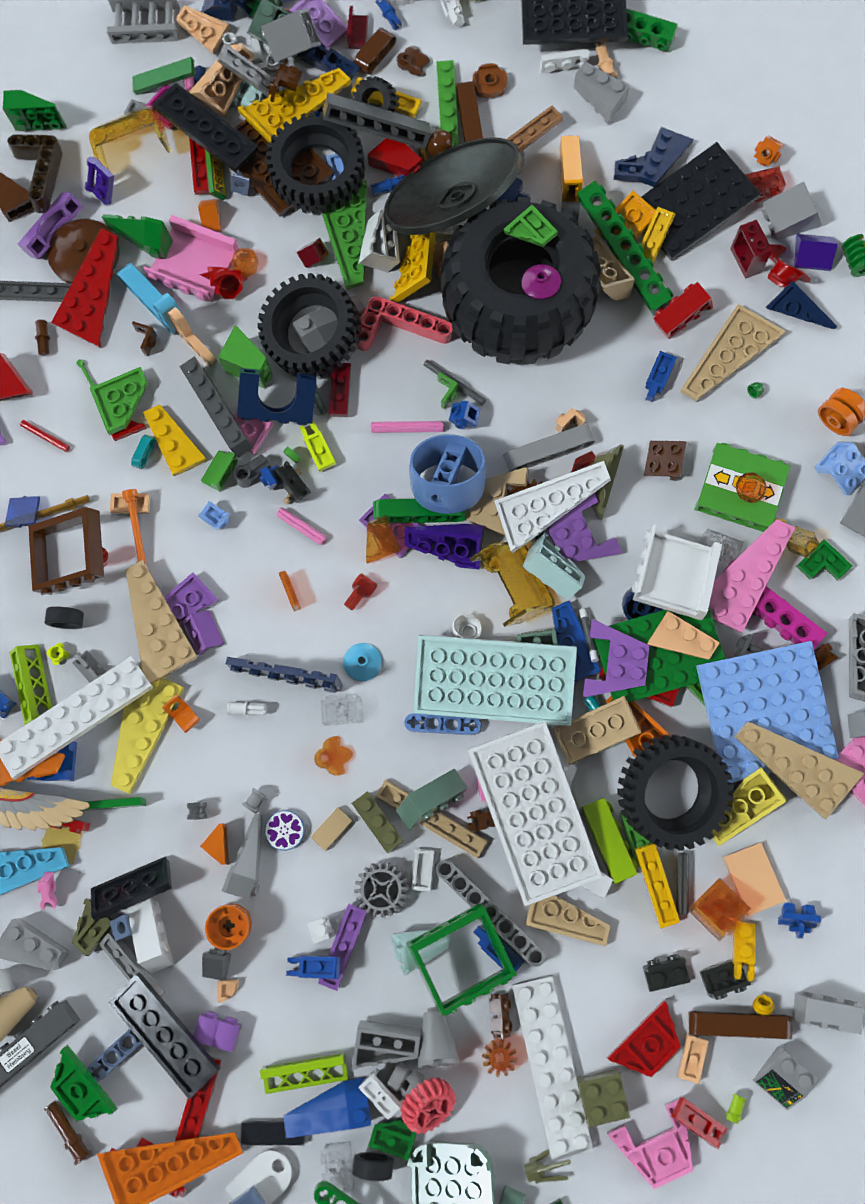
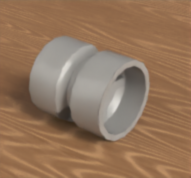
[386,1062,425,1098]

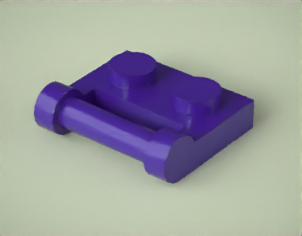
[85,157,114,206]

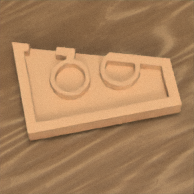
[176,5,230,55]
[647,611,720,660]

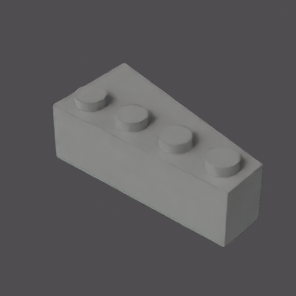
[849,613,865,702]

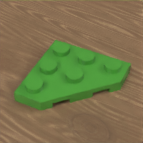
[90,367,149,435]

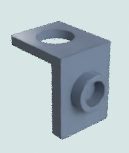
[230,172,251,196]
[110,914,133,941]

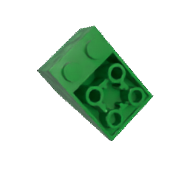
[3,90,67,131]

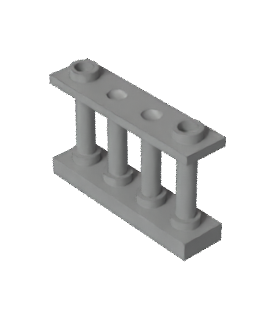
[107,0,180,44]

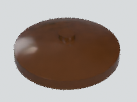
[47,219,120,283]

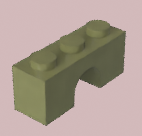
[351,791,404,853]

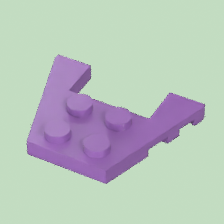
[547,493,623,562]
[583,620,649,697]

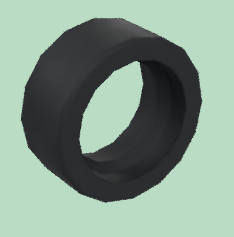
[44,606,84,629]
[352,1152,394,1181]

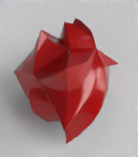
[199,267,248,300]

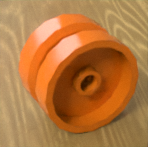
[818,387,865,436]

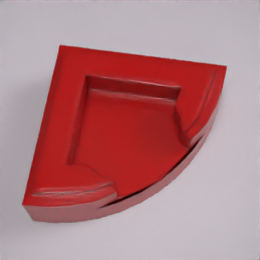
[769,244,787,262]

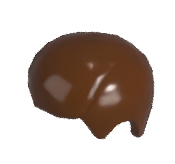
[427,129,452,157]

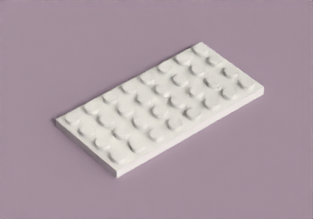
[468,721,602,906]

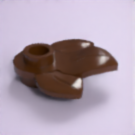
[397,46,430,76]

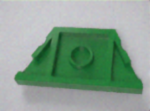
[50,1045,118,1121]

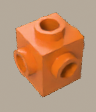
[754,135,784,166]

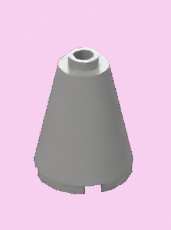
[417,1007,459,1068]

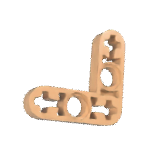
[168,307,217,367]

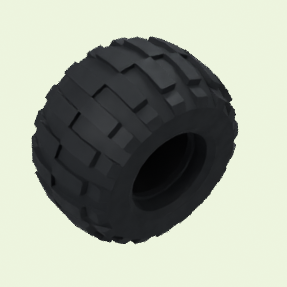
[440,197,601,365]

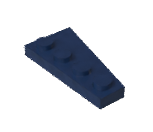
[638,127,694,187]

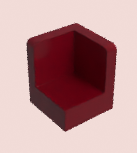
[296,238,329,268]

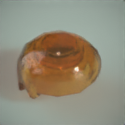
[232,248,259,277]
[736,472,767,503]

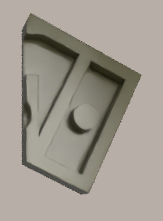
[72,898,112,956]

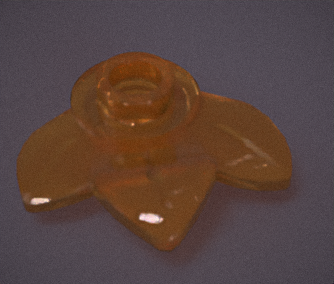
[314,736,353,776]

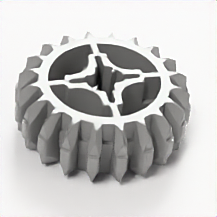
[354,862,409,918]

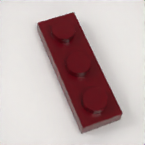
[329,363,351,417]

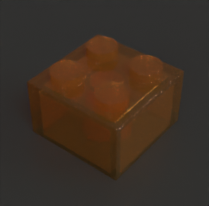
[689,878,751,942]

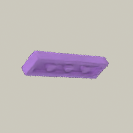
[318,904,366,991]

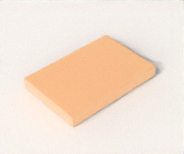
[722,842,786,916]

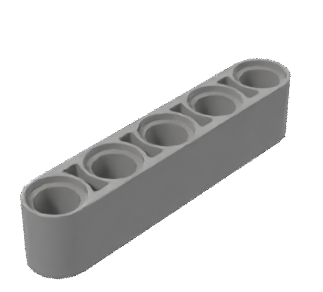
[503,424,595,472]

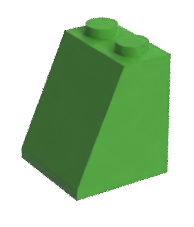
[218,326,273,388]

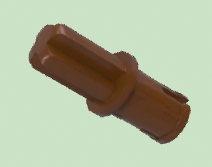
[35,319,50,356]

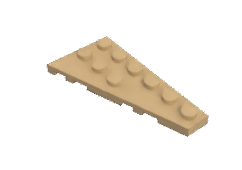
[680,304,786,402]
[734,722,865,819]

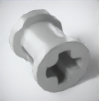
[242,788,268,813]

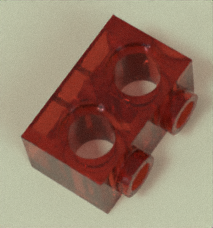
[745,166,786,202]

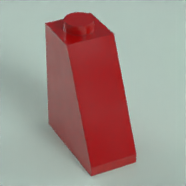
[367,138,422,176]
[0,353,33,400]

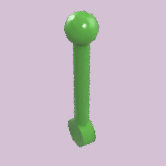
[76,359,96,388]

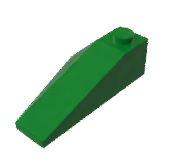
[102,214,173,259]

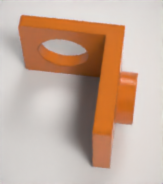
[162,694,200,733]

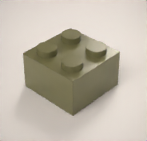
[576,1069,631,1127]

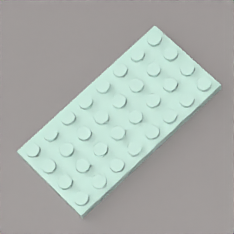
[413,635,577,726]

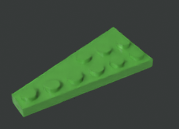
[320,180,367,290]

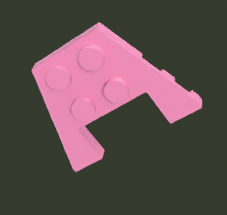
[607,1099,693,1189]

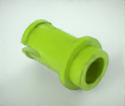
[725,1094,747,1124]

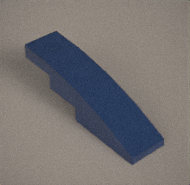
[296,45,360,80]

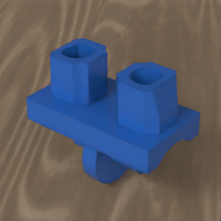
[778,903,821,939]

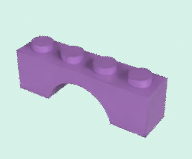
[17,192,84,259]

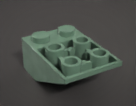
[247,0,296,59]

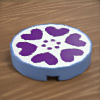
[264,810,305,851]

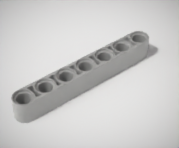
[436,860,545,967]

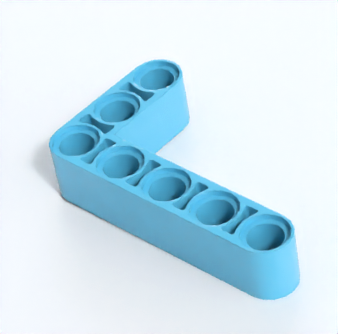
[116,263,181,334]

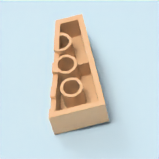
[189,44,255,116]

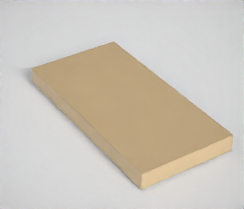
[553,696,642,765]

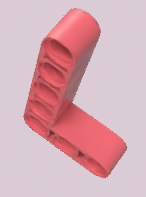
[356,296,453,351]

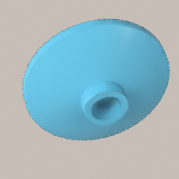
[343,643,382,681]

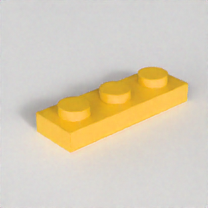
[635,207,675,263]

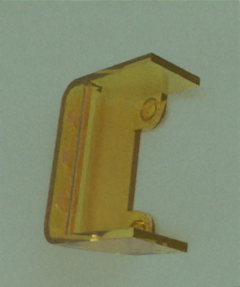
[89,105,171,170]
[470,541,555,627]

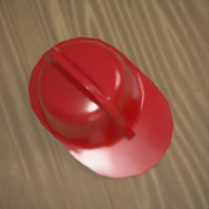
[768,258,811,287]

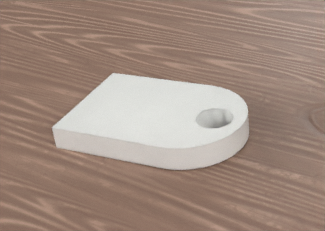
[225,1149,293,1204]

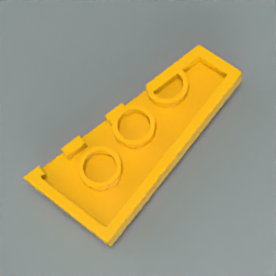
[143,404,207,476]

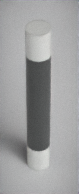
[579,608,599,662]

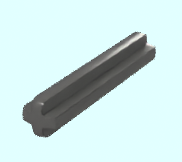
[677,853,689,915]

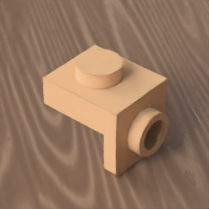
[556,408,586,433]

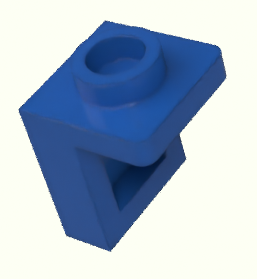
[259,465,281,491]

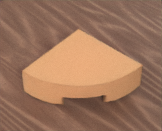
[217,979,239,1002]

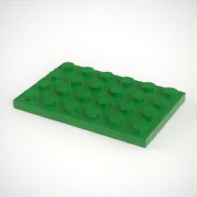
[594,608,725,703]

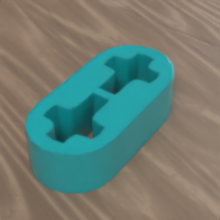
[131,434,155,469]

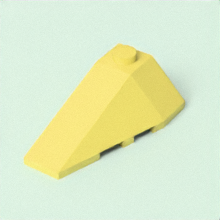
[711,768,786,846]

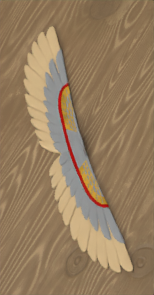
[0,788,90,831]

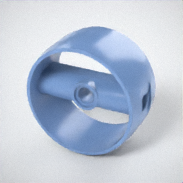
[409,434,486,514]

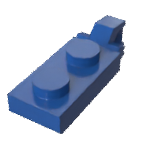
[645,351,677,402]
[473,925,525,972]

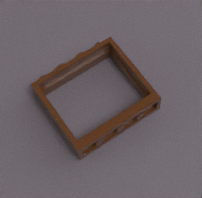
[28,507,104,596]

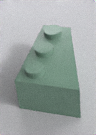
[396,768,468,830]

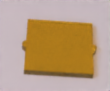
[41,826,82,864]

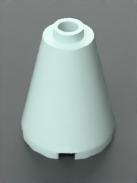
[392,930,451,975]

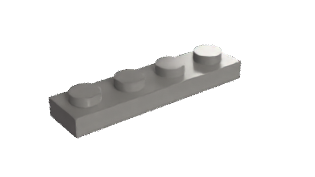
[217,44,284,97]
[99,931,165,997]

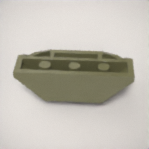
[591,444,624,520]

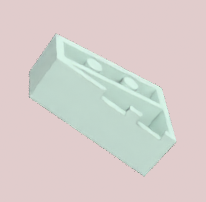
[523,532,585,600]

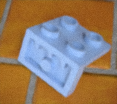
[814,441,865,495]

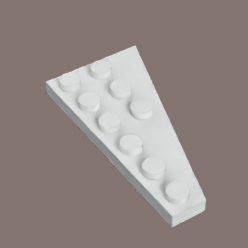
[494,461,611,553]

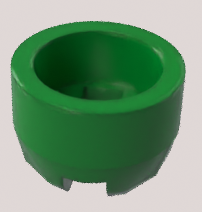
[747,382,764,398]

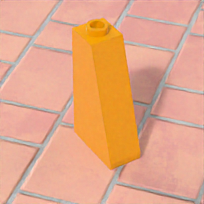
[560,135,583,203]

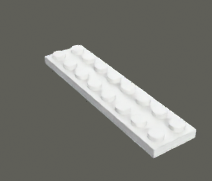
[0,656,153,780]
[512,976,593,1161]

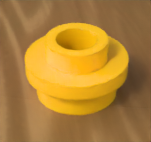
[753,995,774,1015]

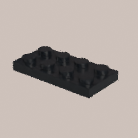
[91,856,172,921]

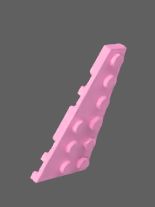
[709,520,795,633]

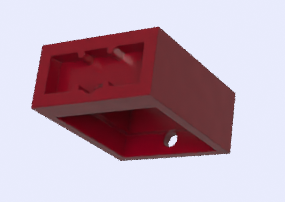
[730,219,773,279]

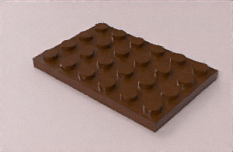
[234,119,334,217]

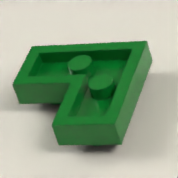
[796,539,853,580]

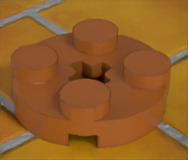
[473,63,507,98]

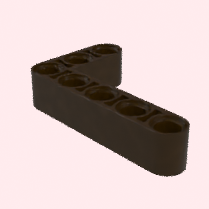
[7,134,62,213]

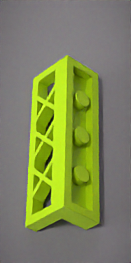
[9,644,52,725]
[260,1053,349,1094]

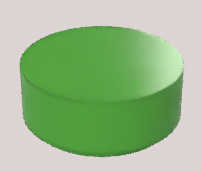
[283,446,302,463]

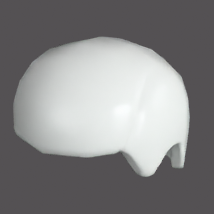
[452,613,482,639]

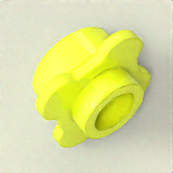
[46,643,70,665]

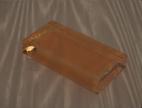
[279,570,301,612]

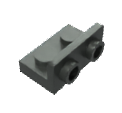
[643,954,690,992]

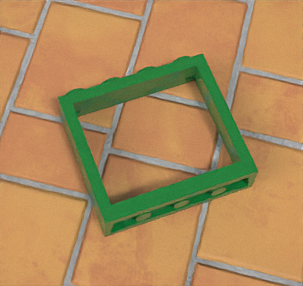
[406,904,517,1016]

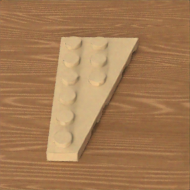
[126,560,198,685]

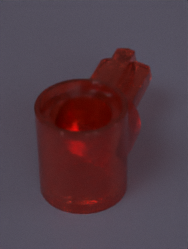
[344,573,377,610]

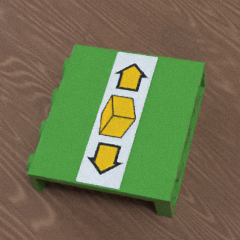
[694,443,790,532]

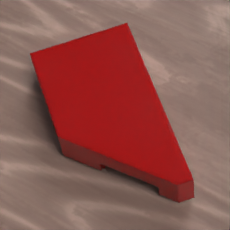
[111,420,147,441]

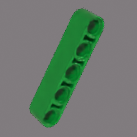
[373,499,466,524]

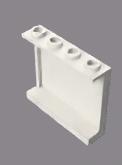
[631,524,722,620]

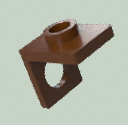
[132,321,157,356]

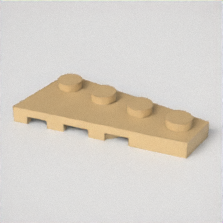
[525,895,610,946]

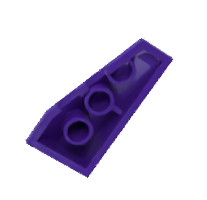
[405,524,484,570]

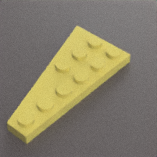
[111,667,184,794]

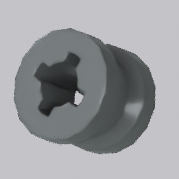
[187,802,207,820]

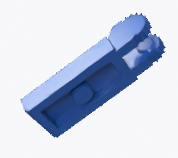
[286,956,341,979]

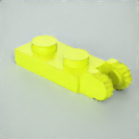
[299,421,336,472]

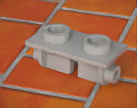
[72,650,106,683]

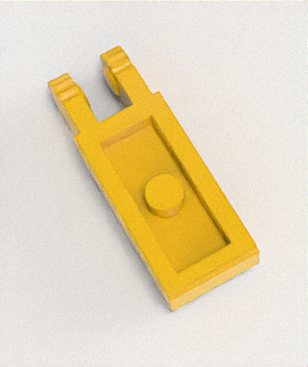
[732,921,756,982]

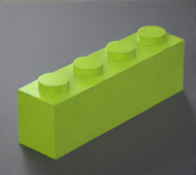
[581,798,638,884]

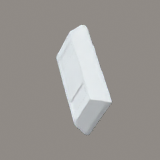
[411,849,435,892]

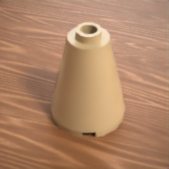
[0,986,38,1042]

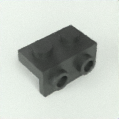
[699,960,751,1000]

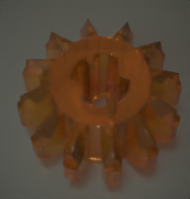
[482,1039,517,1077]

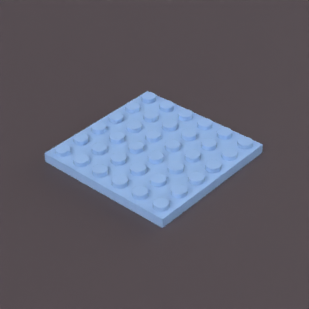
[696,641,839,783]

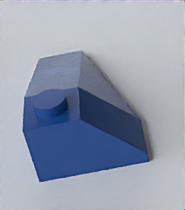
[283,1077,371,1138]

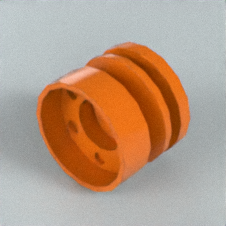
[205,903,252,950]

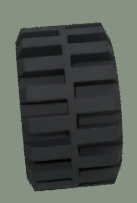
[351,76,399,113]

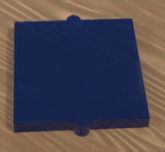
[4,496,40,528]

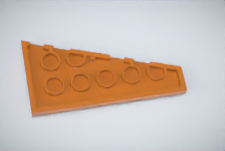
[97,1132,243,1204]

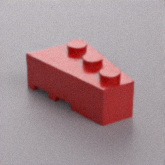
[653,281,713,339]

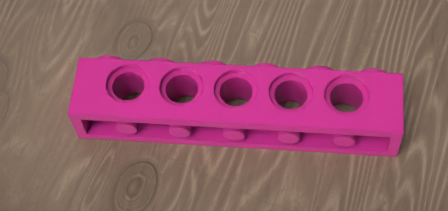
[721,560,827,650]

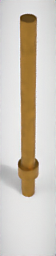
[0,495,90,532]

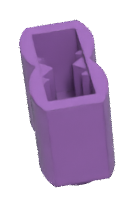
[194,1011,242,1052]

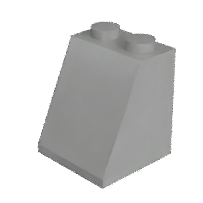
[261,9,321,62]
[761,181,822,240]

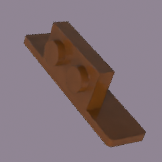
[268,59,303,102]

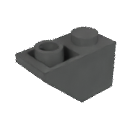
[202,947,231,980]

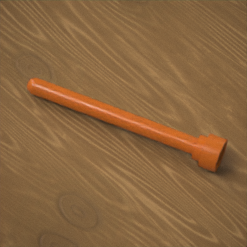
[122,489,147,566]

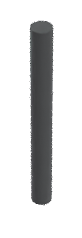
[423,359,487,406]

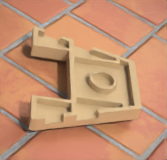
[466,468,529,536]

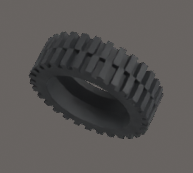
[266,112,365,214]
[257,273,361,377]
[617,734,734,851]

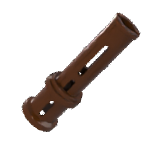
[44,1100,92,1166]

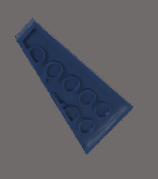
[225,657,343,693]

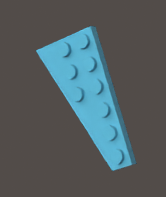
[0,847,70,896]

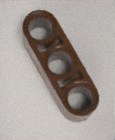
[353,27,396,75]

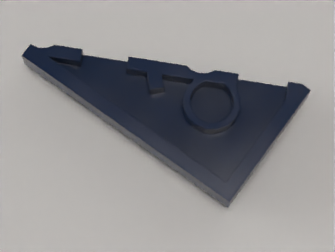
[766,281,838,329]

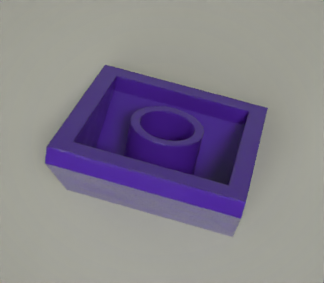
[794,233,838,271]

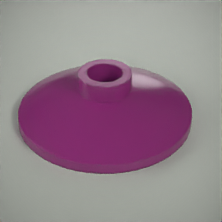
[522,264,561,299]

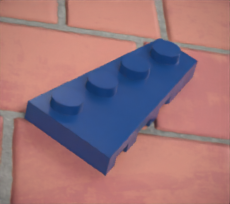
[551,601,601,683]

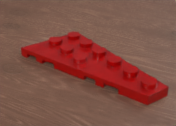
[51,228,119,348]

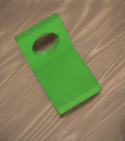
[437,372,458,409]

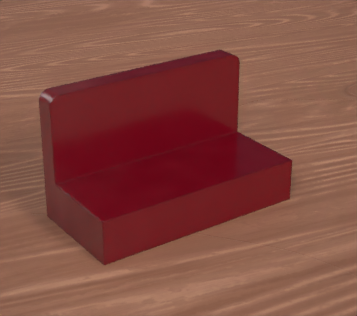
[347,6,368,49]

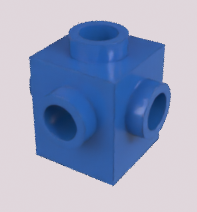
[448,401,481,429]

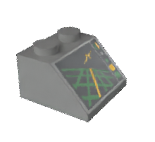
[753,1047,819,1110]

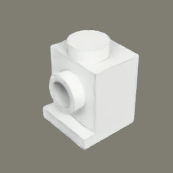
[307,916,336,944]

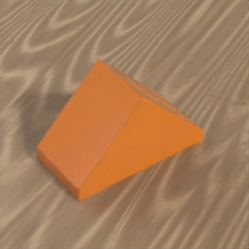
[198,199,221,232]
[200,823,229,865]

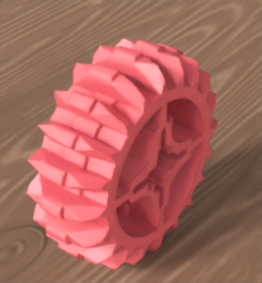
[400,1077,457,1134]

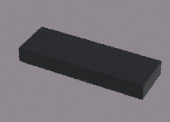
[241,1121,305,1145]

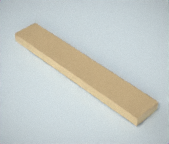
[375,780,488,859]

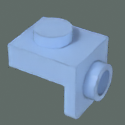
[198,501,230,530]

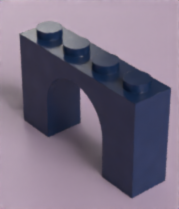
[237,368,317,425]

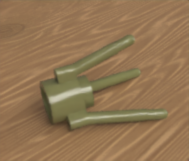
[524,1149,571,1184]

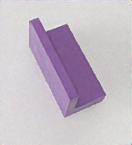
[182,610,224,656]

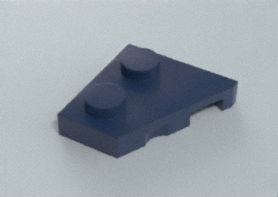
[613,151,650,182]

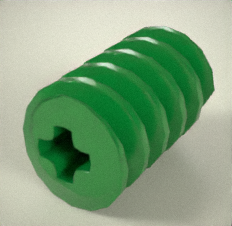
[841,234,865,277]

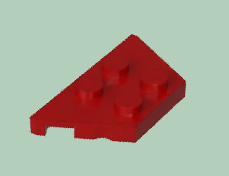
[607,1000,681,1077]

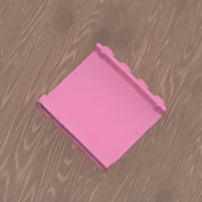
[143,215,239,302]

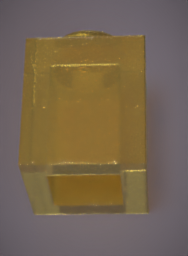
[786,526,819,558]

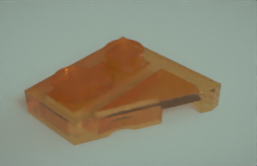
[366,515,401,564]

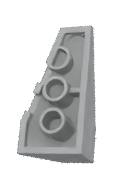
[292,295,366,353]

